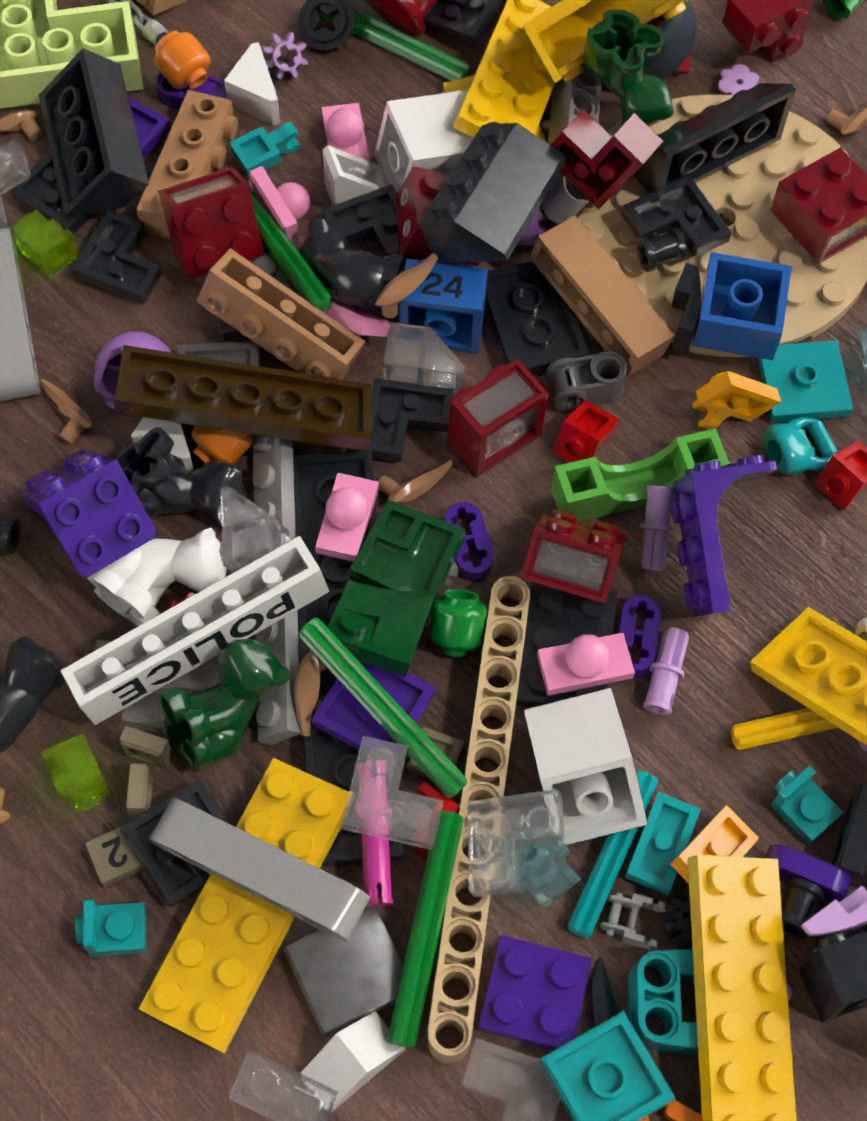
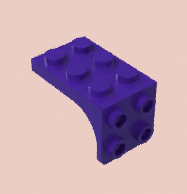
[19,449,156,577]
[671,455,778,617]

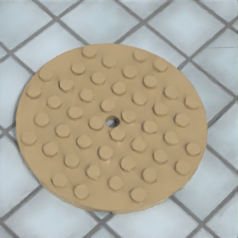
[576,94,867,357]

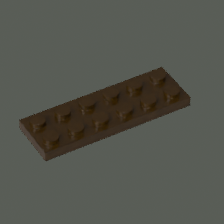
[113,345,371,452]

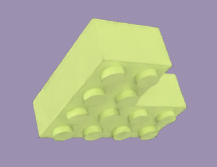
[0,0,144,109]

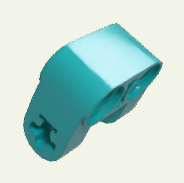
[628,950,698,1055]

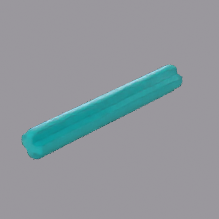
[568,770,658,939]

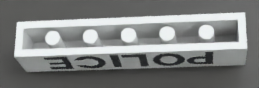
[61,536,329,725]

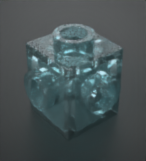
[500,824,581,908]

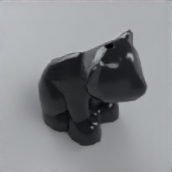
[299,218,405,318]
[115,427,245,529]
[0,636,66,753]

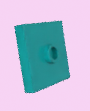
[757,340,853,423]
[539,1011,675,1121]

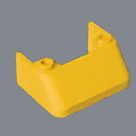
[523,0,689,82]

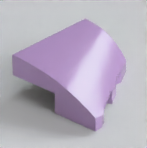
[801,886,867,937]

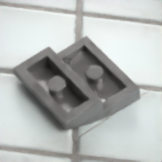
[284,907,404,1036]

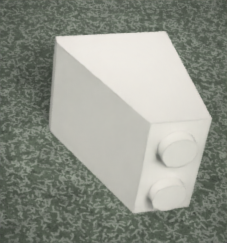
[374,90,473,193]
[524,688,648,847]

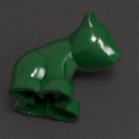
[583,9,674,127]
[158,638,291,773]

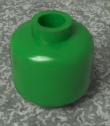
[428,589,488,657]

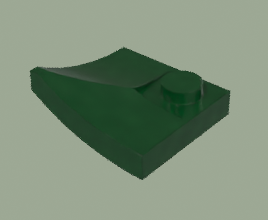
[350,499,466,617]
[328,580,436,677]

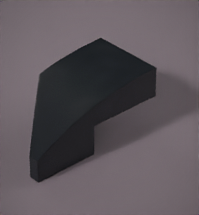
[671,263,701,353]

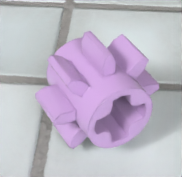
[261,31,308,79]

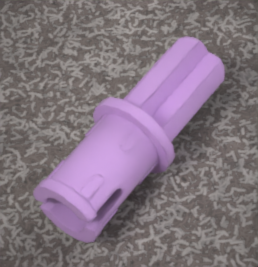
[640,485,674,571]
[643,627,689,715]

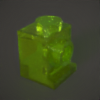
[11,210,79,279]
[41,733,110,812]

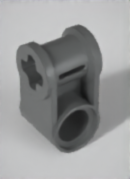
[546,351,627,412]

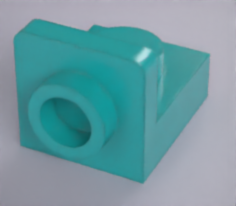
[770,766,844,846]
[75,899,147,957]

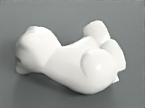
[87,528,228,627]

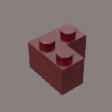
[722,0,814,63]
[551,109,663,210]

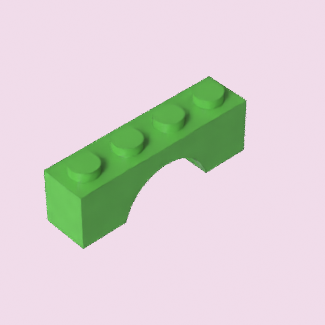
[551,428,729,522]

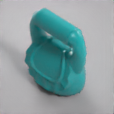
[763,417,838,476]

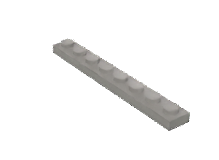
[252,434,301,745]

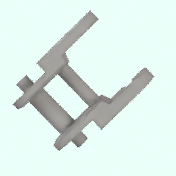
[600,892,667,950]

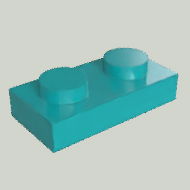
[625,792,701,896]

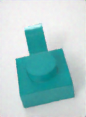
[229,122,301,178]

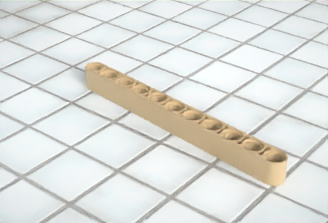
[427,576,530,1064]

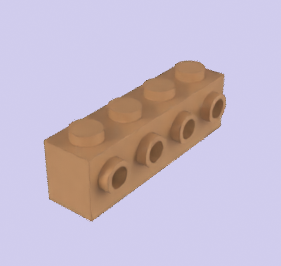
[136,90,238,240]
[530,215,675,377]
[196,248,366,380]

